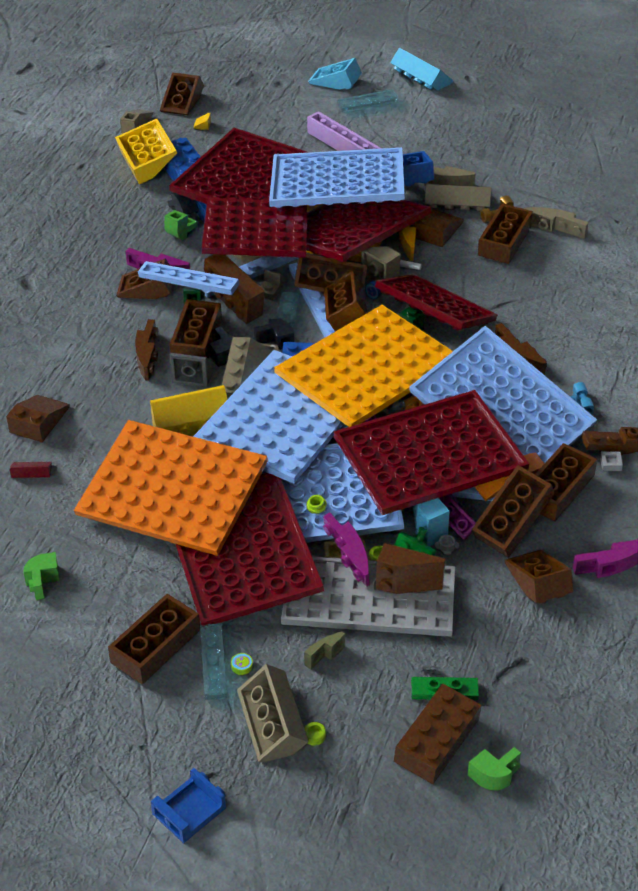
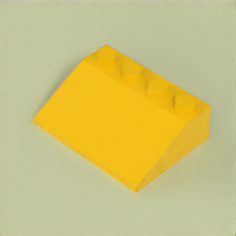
[115,119,177,184]

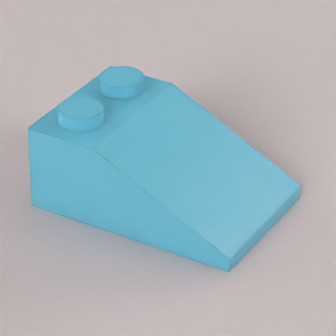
[308,58,362,90]
[413,498,450,546]

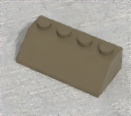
[425,184,491,212]
[222,337,271,400]
[237,664,308,763]

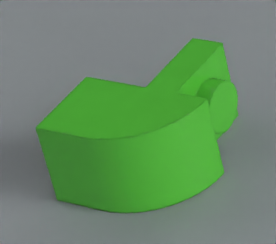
[164,210,198,240]
[23,552,60,600]
[468,747,521,790]

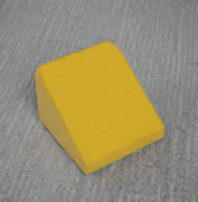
[194,113,211,130]

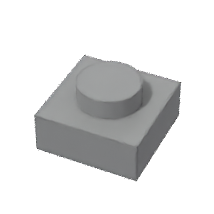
[600,452,623,471]

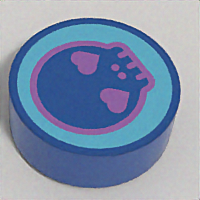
[365,281,382,299]

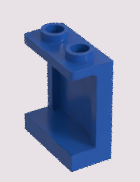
[151,768,226,844]

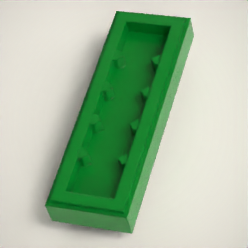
[411,677,479,700]

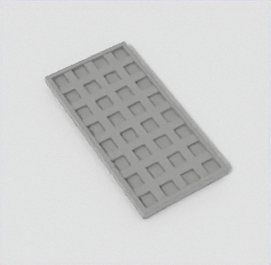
[281,557,455,637]

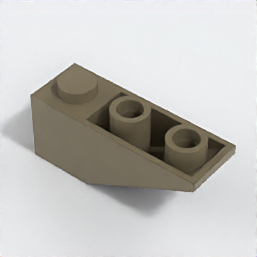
[120,109,153,134]

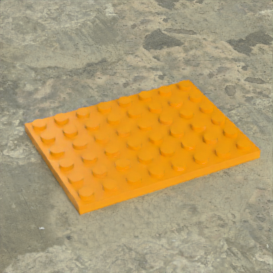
[274,305,453,427]

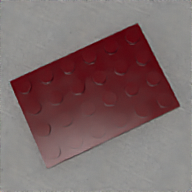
[375,274,498,330]

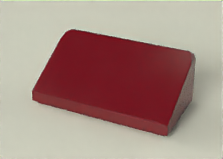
[10,462,52,478]

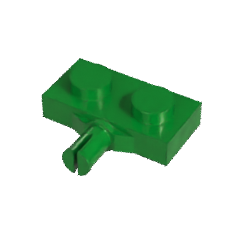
[394,527,436,556]

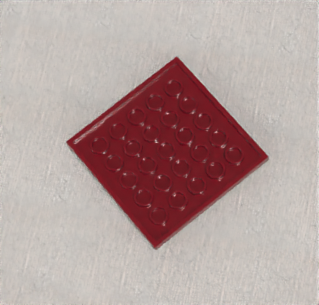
[202,197,307,258]

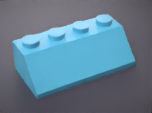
[390,48,453,91]

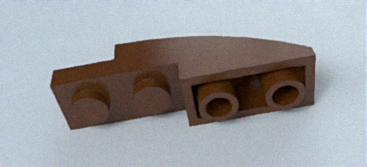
[135,319,159,381]
[495,323,547,375]
[581,427,638,455]

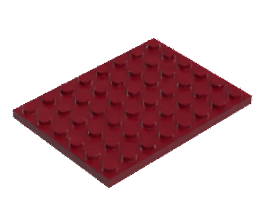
[169,128,310,204]
[307,200,431,262]
[334,390,529,515]
[175,473,324,628]

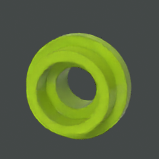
[306,495,327,514]

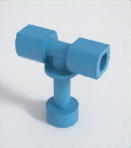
[570,382,594,415]

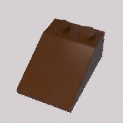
[160,72,204,115]
[413,210,464,247]
[116,258,173,299]
[6,395,70,442]
[376,543,446,594]
[505,549,573,603]

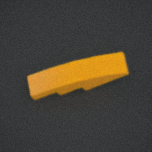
[398,225,416,261]

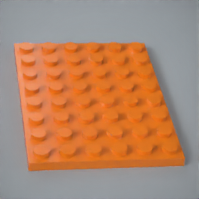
[74,420,268,556]

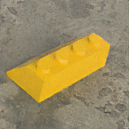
[150,385,227,436]

